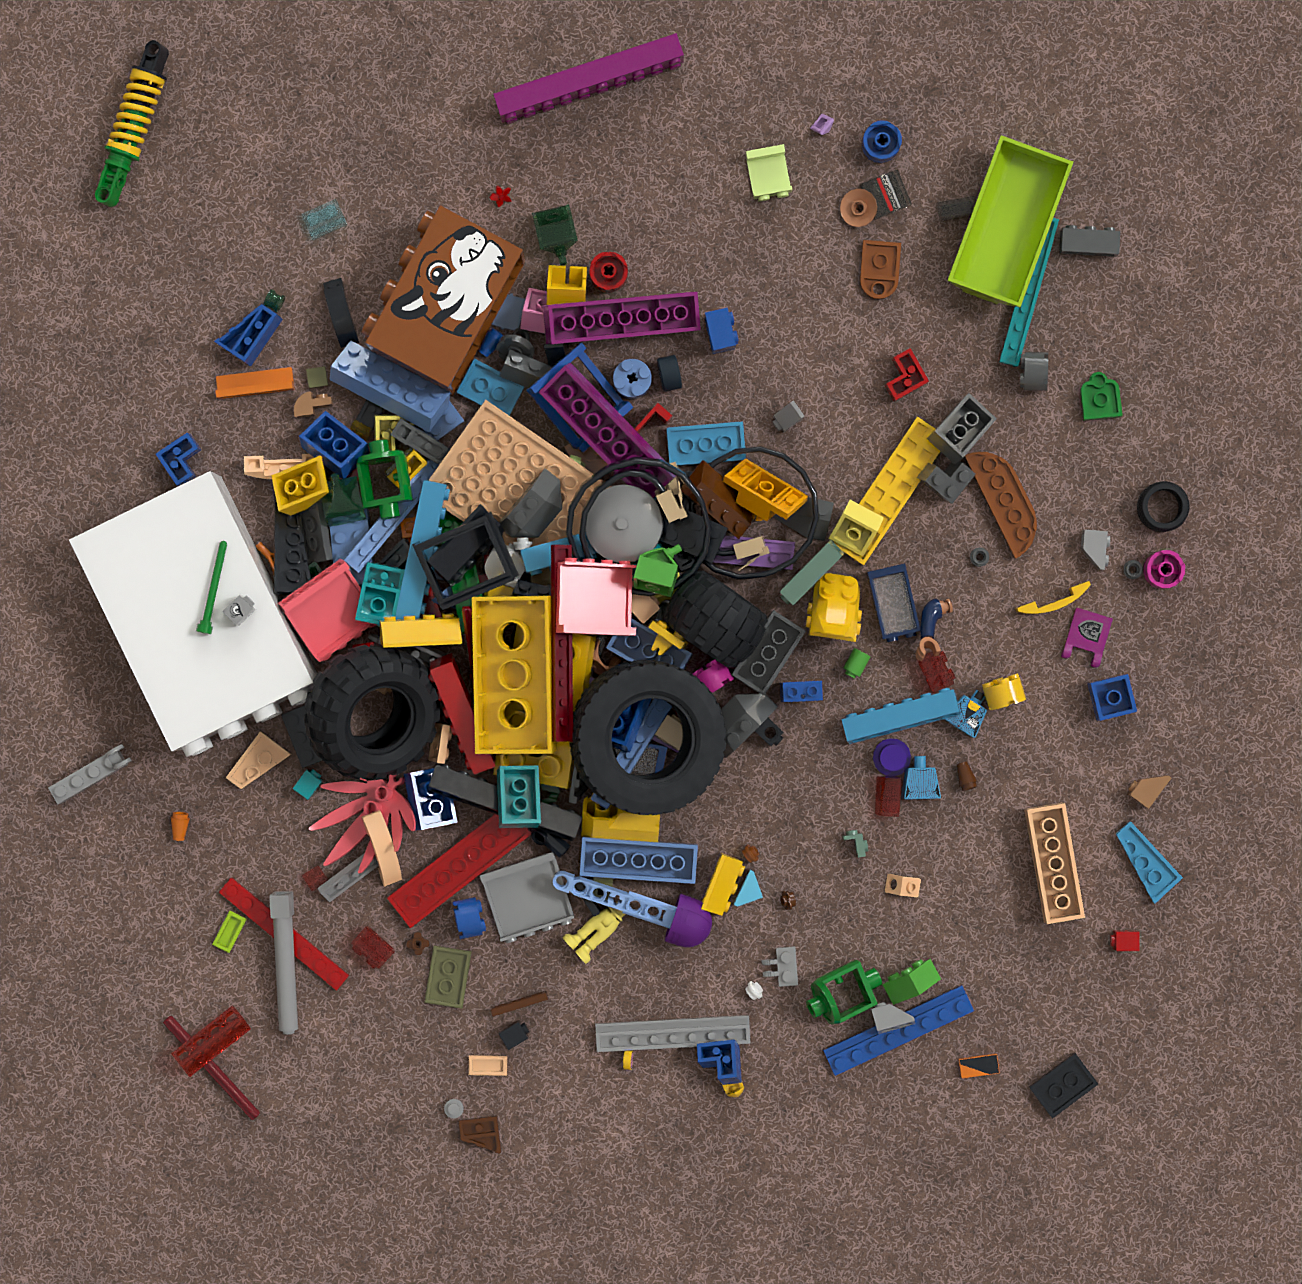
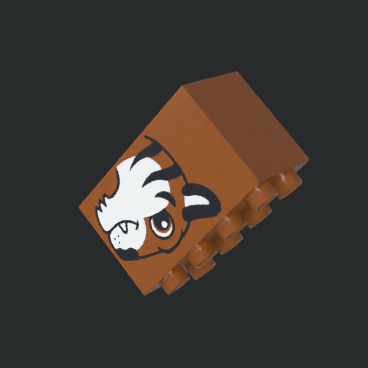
[361,205,525,396]

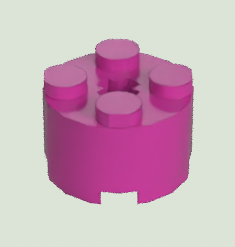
[1143,550,1185,589]
[692,659,734,693]

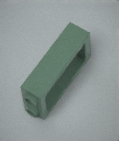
[780,540,844,605]

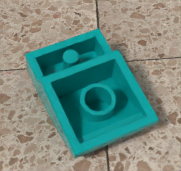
[355,562,405,625]

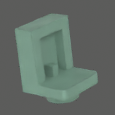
[842,830,868,858]

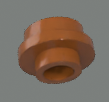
[742,844,759,863]

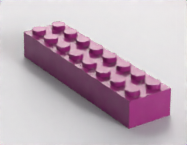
[543,292,701,344]
[539,363,676,498]

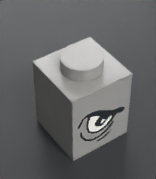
[222,595,256,626]

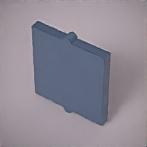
[492,293,526,331]

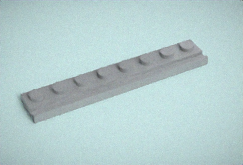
[595,1015,750,1052]

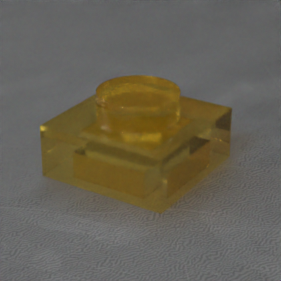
[350,420,372,442]

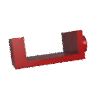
[635,403,672,433]

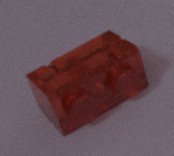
[916,651,956,693]
[351,925,396,969]

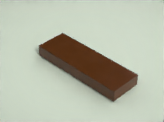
[491,991,549,1017]

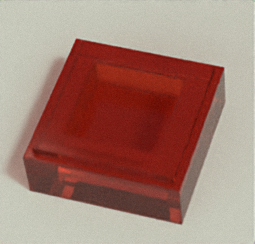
[302,865,328,891]

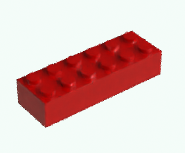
[428,653,496,775]

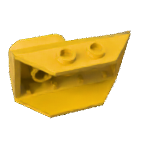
[806,573,862,642]

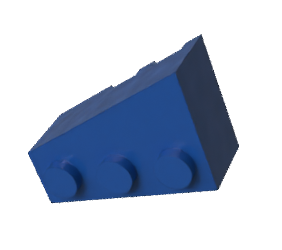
[214,304,283,366]

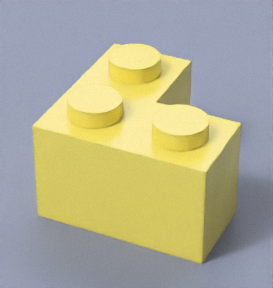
[374,414,414,451]

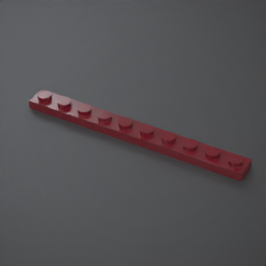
[551,545,573,742]

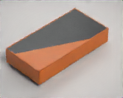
[958,1053,1000,1078]

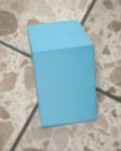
[733,869,763,907]

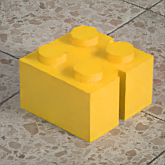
[547,265,587,305]

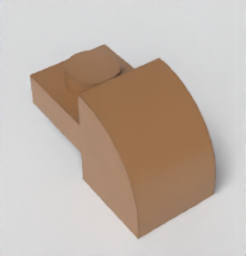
[294,391,334,418]

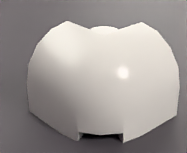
[485,543,525,588]

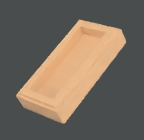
[468,1055,507,1076]

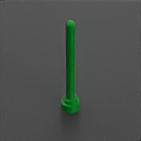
[196,541,227,634]

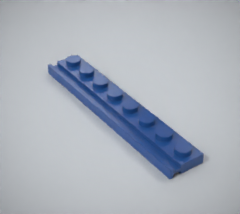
[823,985,974,1076]

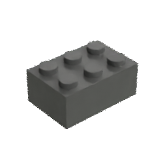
[927,393,997,464]

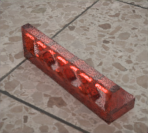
[171,1005,251,1077]

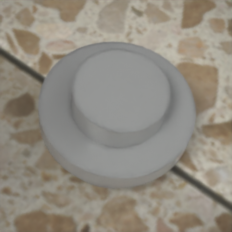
[444,1099,464,1118]

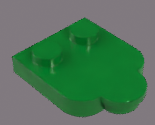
[1080,372,1123,421]

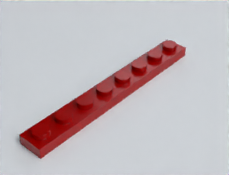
[219,877,349,991]

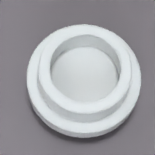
[513,538,532,550]
[745,981,763,1000]

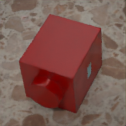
[1110,930,1140,951]

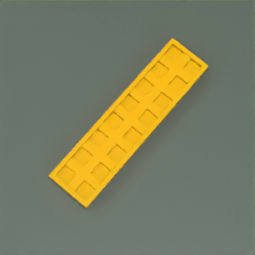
[833,417,940,566]

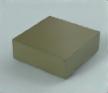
[306,366,329,389]

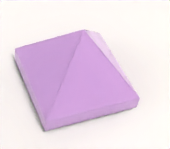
[810,114,834,135]

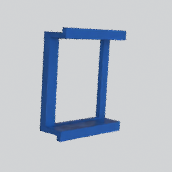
[526,342,633,453]

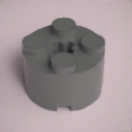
[1020,352,1048,391]

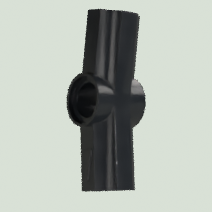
[528,828,571,858]

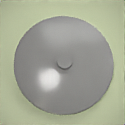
[586,485,663,563]

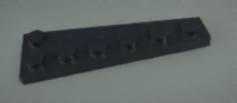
[274,491,311,595]

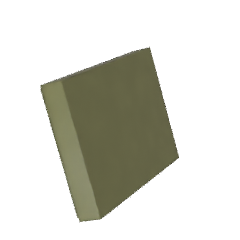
[424,945,472,1009]

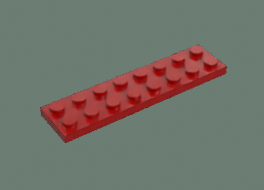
[387,814,531,928]

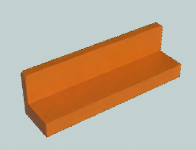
[215,367,295,399]

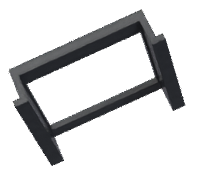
[412,511,519,610]

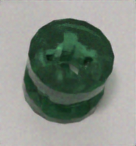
[263,289,286,313]

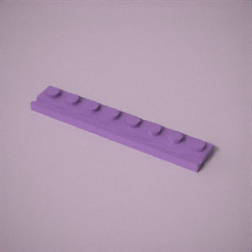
[658,535,795,570]

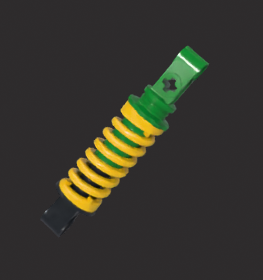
[95,40,169,207]

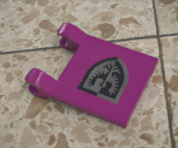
[1061,607,1113,668]

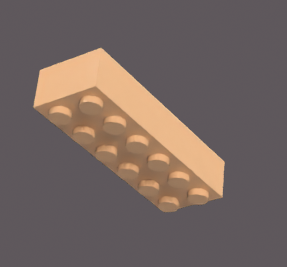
[1024,802,1085,924]

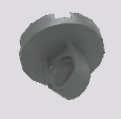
[496,328,535,361]

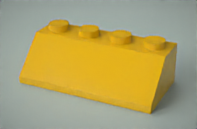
[379,614,462,648]

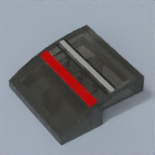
[860,169,912,220]

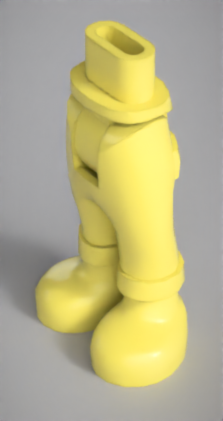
[562,901,626,964]

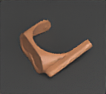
[592,638,624,675]

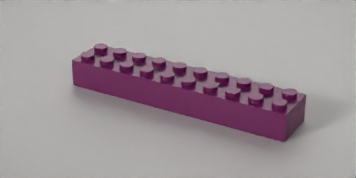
[493,33,684,124]

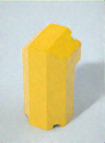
[581,793,660,842]

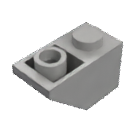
[1081,530,1110,570]

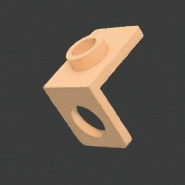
[885,874,921,897]

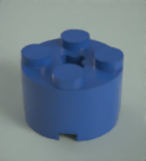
[862,121,902,163]
[452,897,486,939]

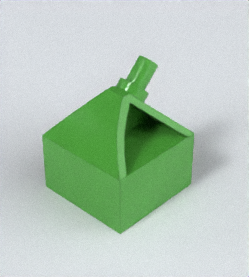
[633,544,682,598]

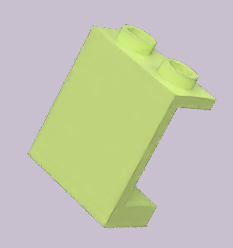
[746,144,792,201]

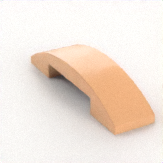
[244,454,314,479]
[362,810,402,887]

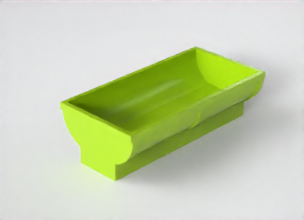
[947,135,1074,308]

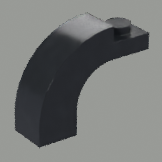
[323,278,359,348]

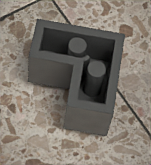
[917,461,975,504]

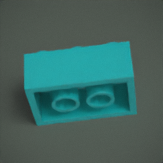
[497,765,541,828]

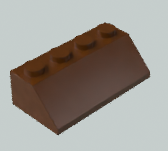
[681,460,752,539]

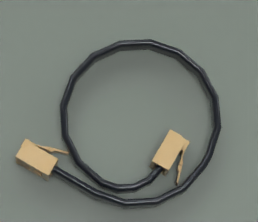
[668,446,820,580]

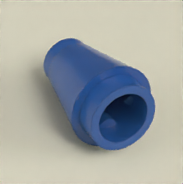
[478,328,504,357]

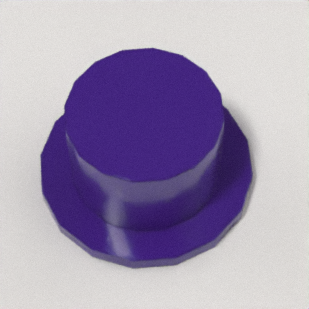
[873,738,911,776]

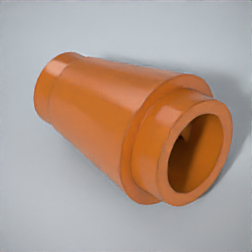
[171,812,190,841]

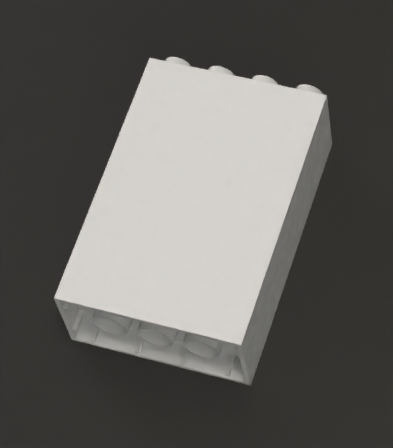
[69,471,317,757]

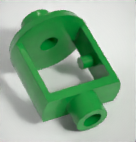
[356,440,413,520]
[806,959,882,1025]

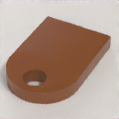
[860,240,901,299]

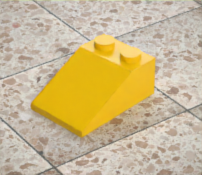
[271,456,329,515]

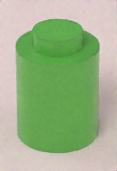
[843,648,870,679]

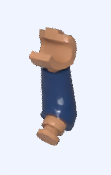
[915,598,953,662]

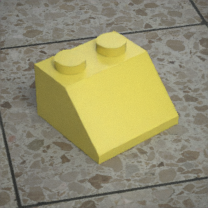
[829,500,884,556]

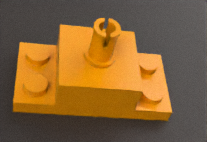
[723,458,808,521]

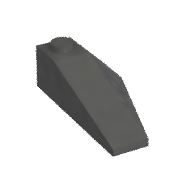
[772,497,834,541]

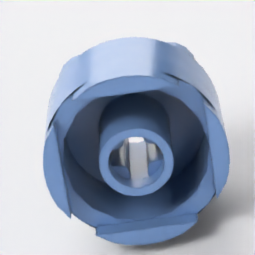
[613,359,651,399]

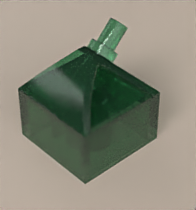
[532,205,578,266]
[321,473,367,527]

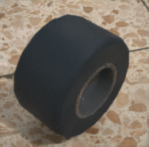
[657,355,682,392]

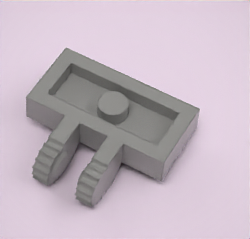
[762,946,798,987]

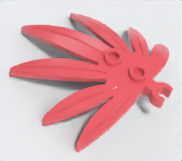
[309,775,416,873]

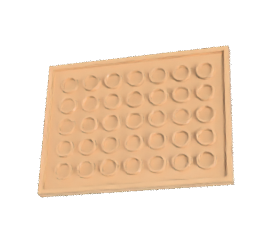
[420,399,612,547]

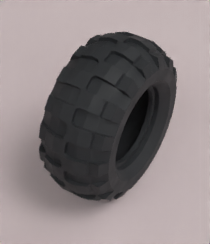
[304,644,440,781]

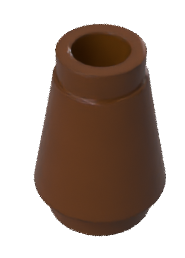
[957,762,978,791]

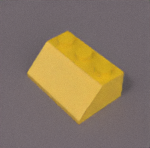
[701,853,745,916]

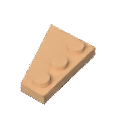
[226,731,292,789]

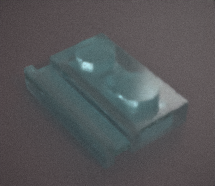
[301,199,348,240]

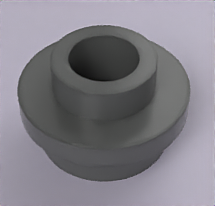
[970,547,989,567]
[1123,560,1143,579]

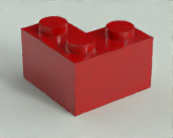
[885,348,929,402]

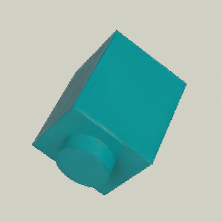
[293,769,323,800]

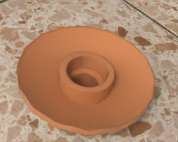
[840,189,877,227]

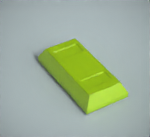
[212,911,247,953]

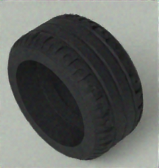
[1137,481,1190,532]

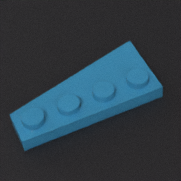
[1116,821,1183,904]

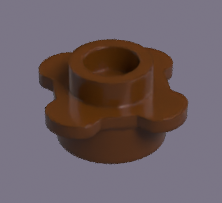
[780,891,796,910]
[406,932,430,955]

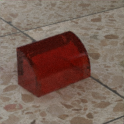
[875,776,901,817]

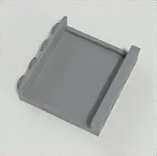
[480,852,575,944]

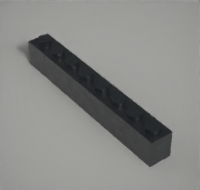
[427,764,582,841]

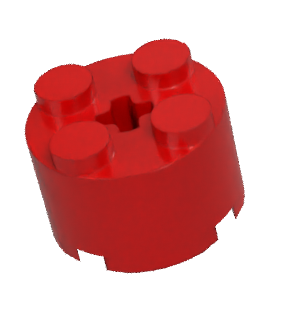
[589,252,628,293]

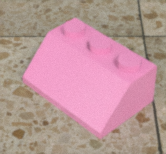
[520,288,547,334]

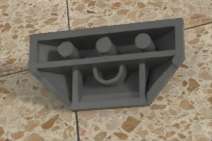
[499,468,562,538]
[721,693,778,758]

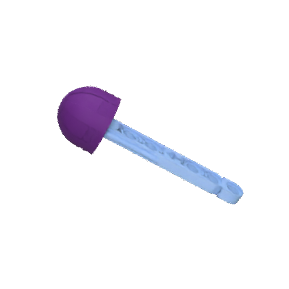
[553,871,712,947]

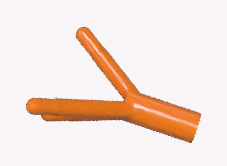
[256,542,274,574]

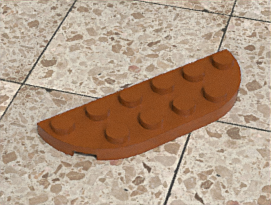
[964,452,1037,559]

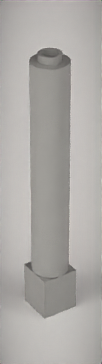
[270,891,298,1034]

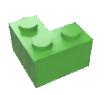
[882,959,941,1005]

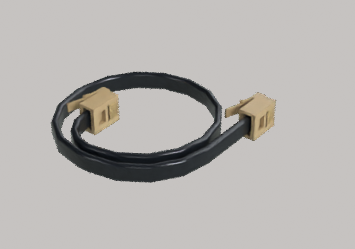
[566,457,712,596]

